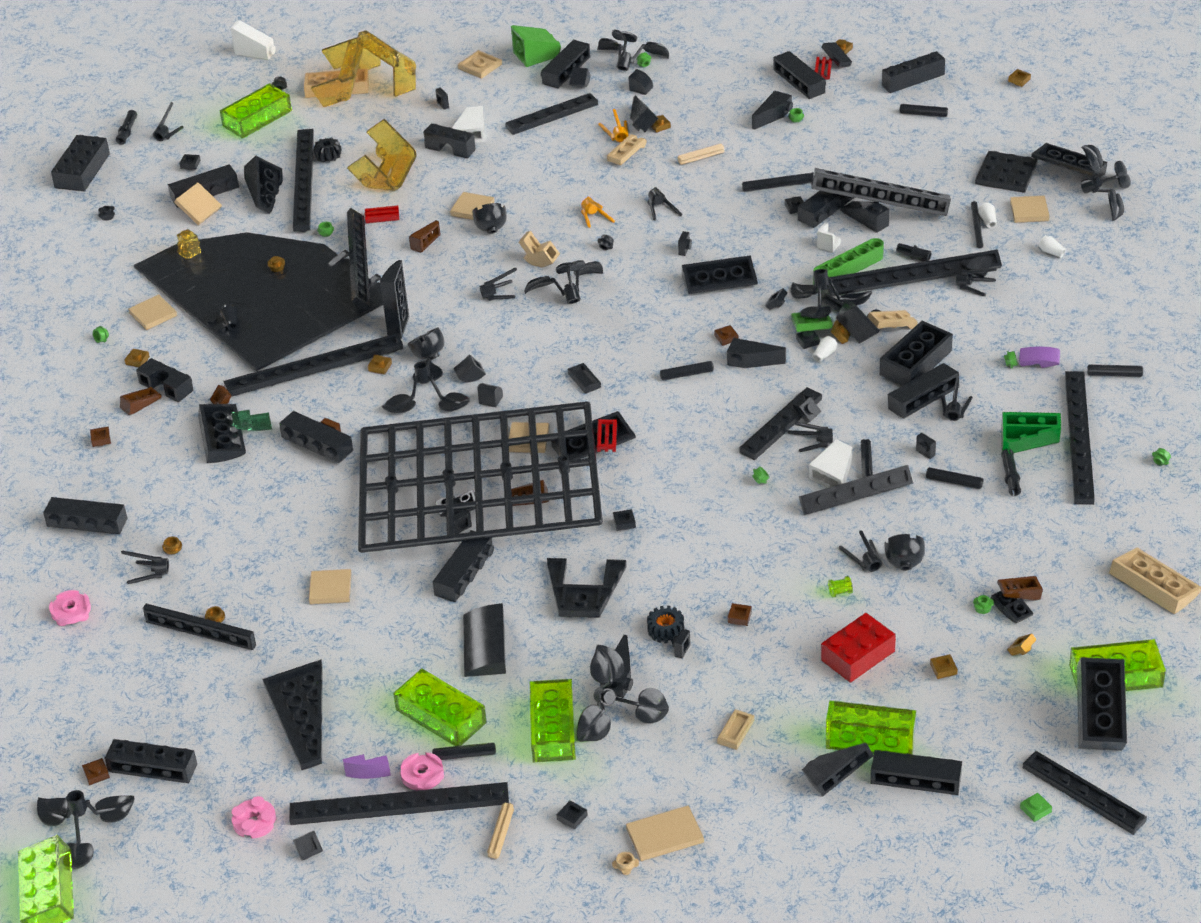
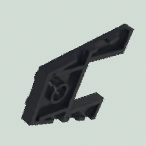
[547,558,627,618]

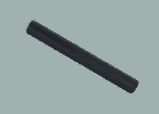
[742,172,814,192]

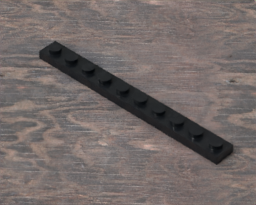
[293,129,314,232]
[347,208,370,311]
[827,249,1002,296]
[223,333,403,396]
[1065,371,1095,505]
[289,782,509,825]

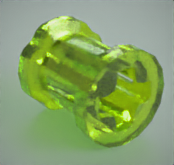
[828,576,853,598]

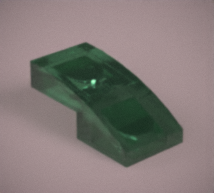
[231,410,272,431]

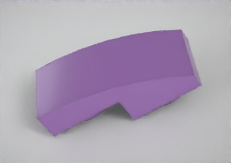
[1019,346,1060,368]
[343,754,391,779]

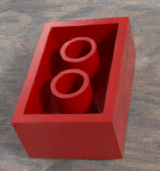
[821,612,896,683]

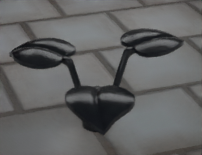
[597,29,669,71]
[1081,145,1131,221]
[524,260,603,304]
[791,269,872,318]
[382,359,470,413]
[576,645,669,742]
[37,790,135,870]

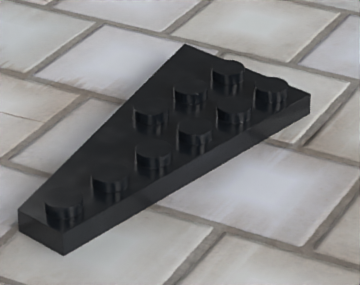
[262,659,323,770]

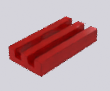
[815,57,832,80]
[365,205,400,223]
[597,419,617,452]

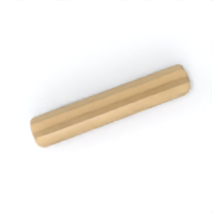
[678,144,724,165]
[487,802,514,859]

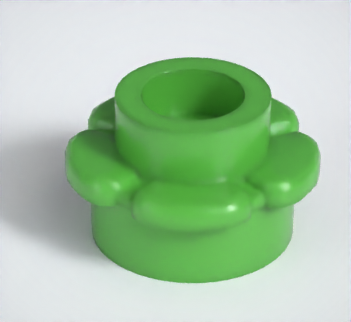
[636,52,651,67]
[788,108,804,123]
[317,221,334,237]
[92,326,109,343]
[1004,351,1018,369]
[1152,448,1171,466]
[752,466,770,484]
[973,595,994,614]

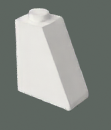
[230,20,275,60]
[452,106,485,142]
[809,439,852,488]

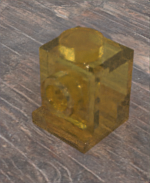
[177,229,201,260]

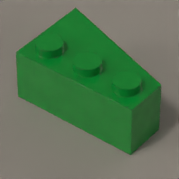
[1001,412,1061,454]

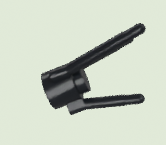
[153,102,184,141]
[648,187,683,221]
[479,267,517,301]
[956,268,997,296]
[941,381,973,421]
[787,422,833,452]
[839,530,882,572]
[121,550,169,584]

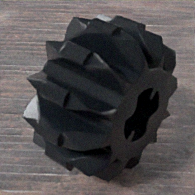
[313,137,342,163]

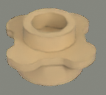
[612,852,639,875]

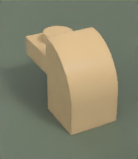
[518,231,560,267]

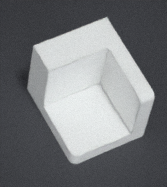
[817,223,841,253]

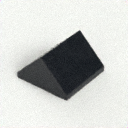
[836,300,880,344]

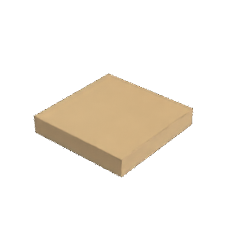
[458,50,502,79]
[174,183,222,226]
[450,192,495,220]
[1010,196,1050,223]
[128,294,177,330]
[509,422,549,453]
[309,569,352,604]

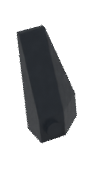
[244,156,283,214]

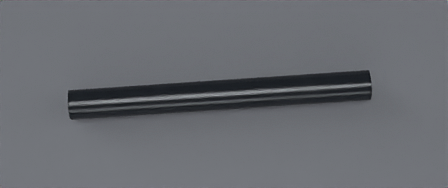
[971,201,984,248]

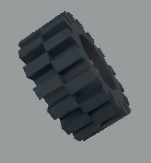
[647,605,684,644]

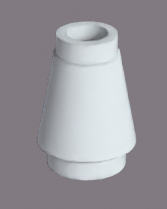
[978,203,997,229]
[1039,235,1066,258]
[812,336,838,363]

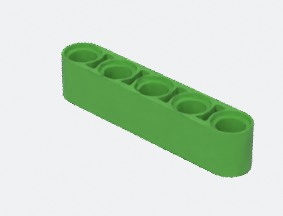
[813,238,884,285]

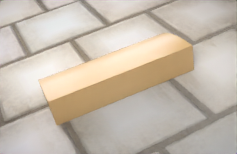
[304,68,369,98]
[1109,548,1201,614]

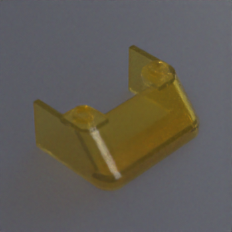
[358,30,416,97]
[311,37,364,107]
[347,119,417,191]

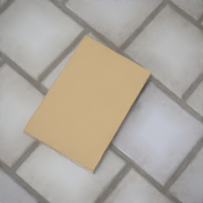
[626,805,704,861]

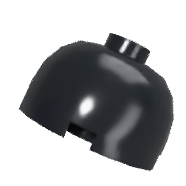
[472,203,507,234]
[408,327,444,361]
[884,534,925,571]

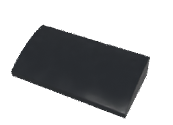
[1031,143,1108,178]
[681,255,758,294]
[380,260,410,339]
[198,404,246,463]
[551,411,636,460]
[463,603,506,677]

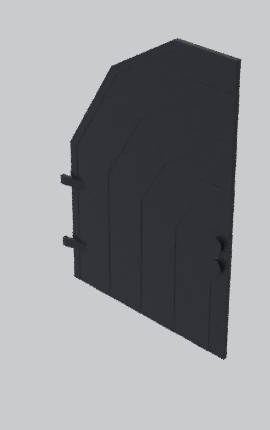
[134,232,383,371]

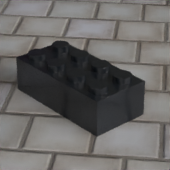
[51,135,110,192]
[879,320,953,386]
[1077,657,1127,751]

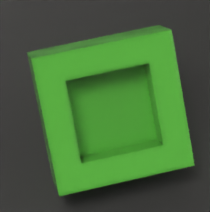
[1020,792,1052,822]

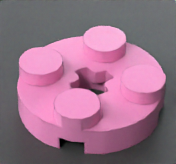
[49,590,91,626]
[400,752,444,791]
[232,796,276,838]

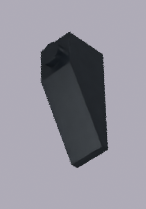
[752,90,793,130]
[630,95,658,132]
[840,201,890,233]
[727,338,786,368]
[600,635,633,698]
[802,742,874,797]

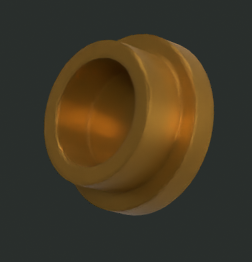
[268,256,285,272]
[162,536,182,554]
[205,606,225,623]

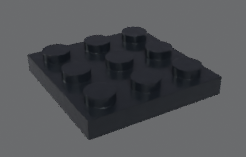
[975,151,1038,193]

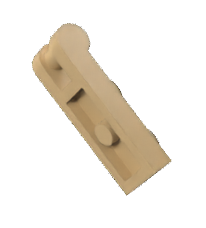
[607,134,647,166]
[868,310,918,329]

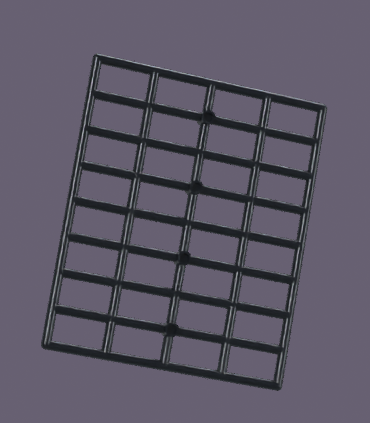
[358,401,603,553]

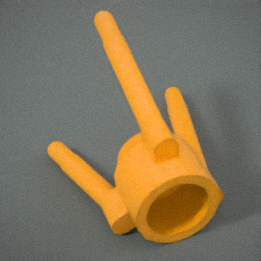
[598,109,629,142]
[581,196,615,228]

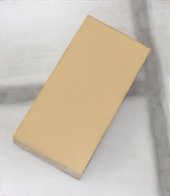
[717,709,755,750]

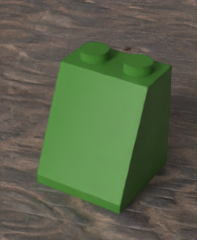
[511,25,561,67]

